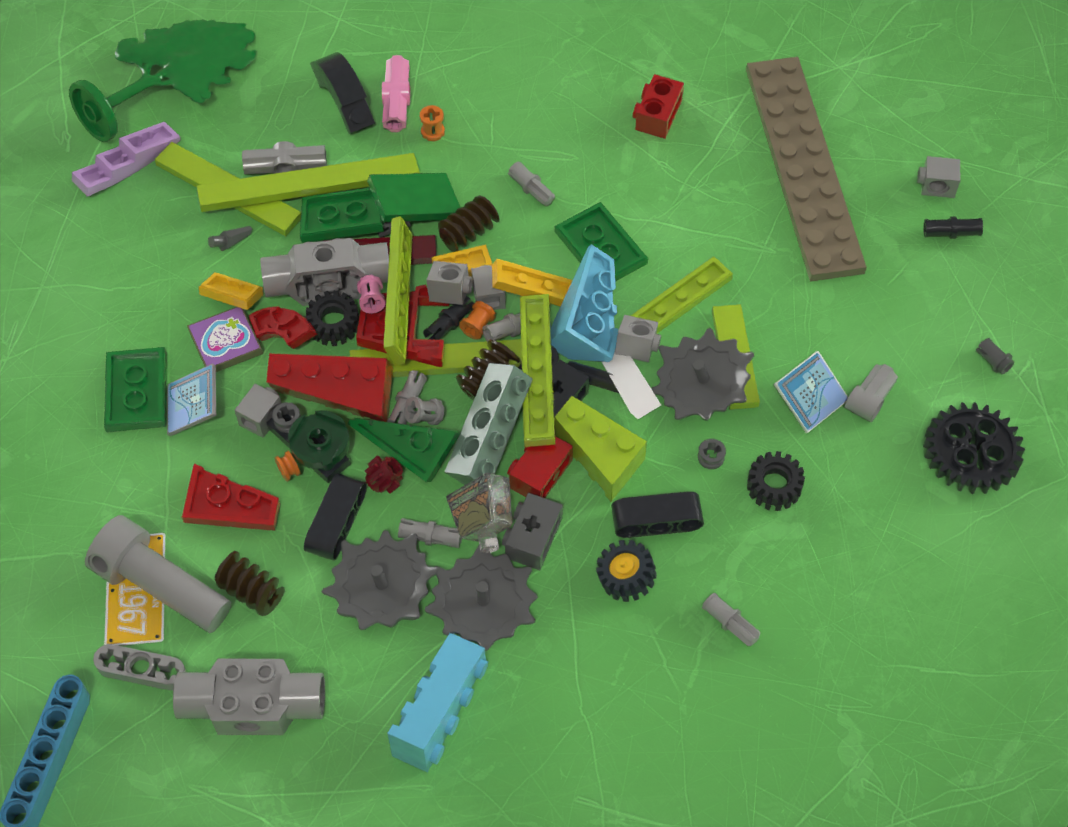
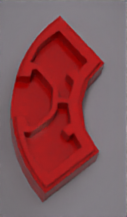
[248,306,317,349]

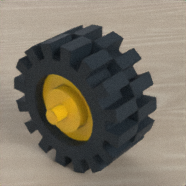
[596,540,657,602]

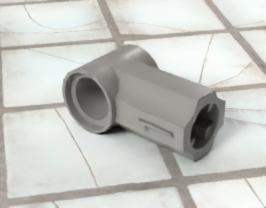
[844,364,898,422]

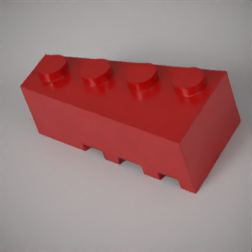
[266,353,393,422]

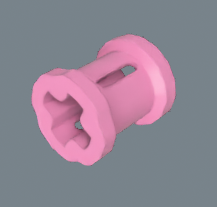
[357,275,385,313]

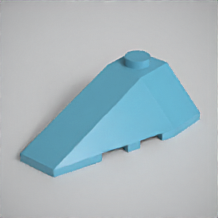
[551,244,618,362]

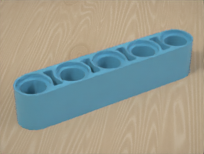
[0,675,90,827]

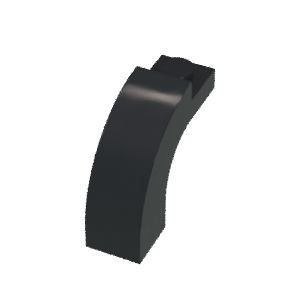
[310,52,375,134]

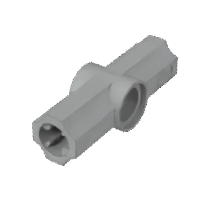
[242,141,327,174]

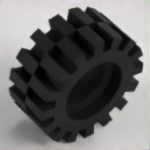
[306,290,359,346]
[747,451,805,511]

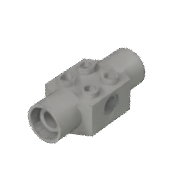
[260,238,389,306]
[173,658,325,735]

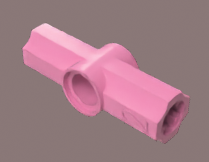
[382,55,410,132]

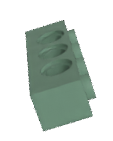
[445,363,533,488]

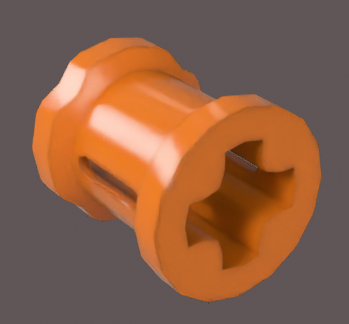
[420,105,445,141]
[459,301,496,339]

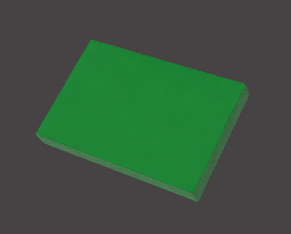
[367,173,460,222]
[300,187,384,243]
[555,202,648,281]
[104,347,166,432]

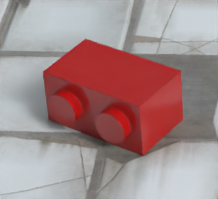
[507,436,573,498]

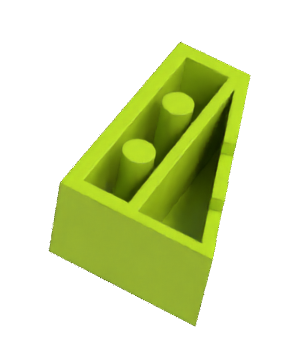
[555,396,647,502]

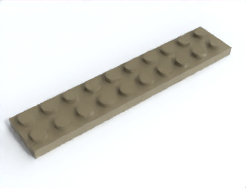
[746,57,867,282]

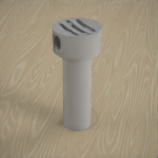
[85,515,232,633]

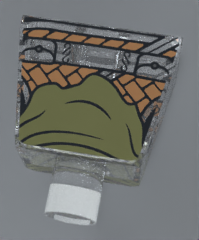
[446,473,512,553]

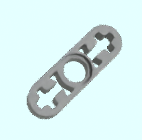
[93,644,187,690]

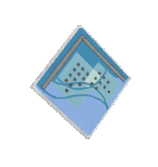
[774,351,848,433]

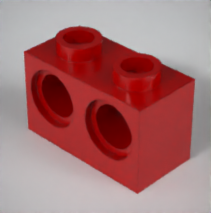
[632,74,684,139]

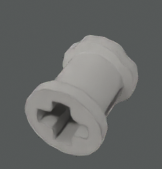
[404,397,444,425]

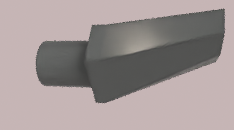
[208,226,252,251]

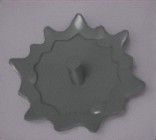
[651,328,754,421]
[322,530,439,630]
[424,542,538,651]

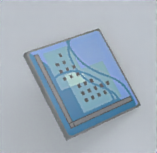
[167,363,216,436]

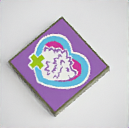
[187,307,263,372]

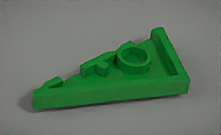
[348,418,461,482]

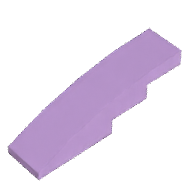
[72,122,180,197]

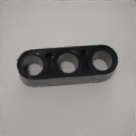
[304,473,367,561]
[611,492,704,538]

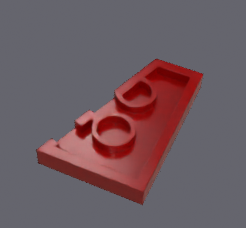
[182,464,280,531]

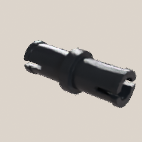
[923,216,983,239]
[423,296,474,340]

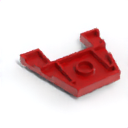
[356,284,449,367]

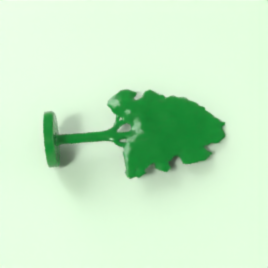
[69,19,257,142]

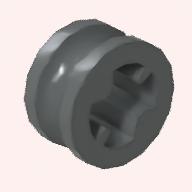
[272,402,301,433]
[698,439,726,469]

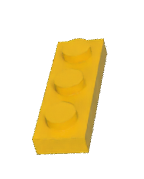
[492,259,573,306]

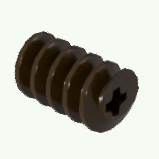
[438,195,499,252]
[455,339,520,401]
[215,551,285,616]

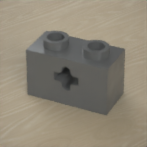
[502,493,563,570]

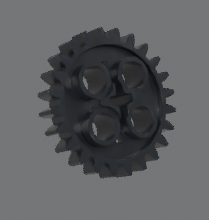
[923,402,1025,494]

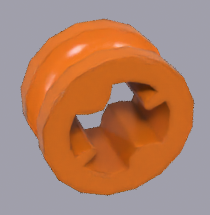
[274,451,301,481]

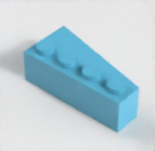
[387,633,488,773]

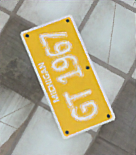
[104,533,165,646]

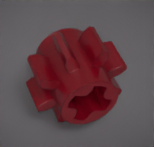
[365,455,403,494]

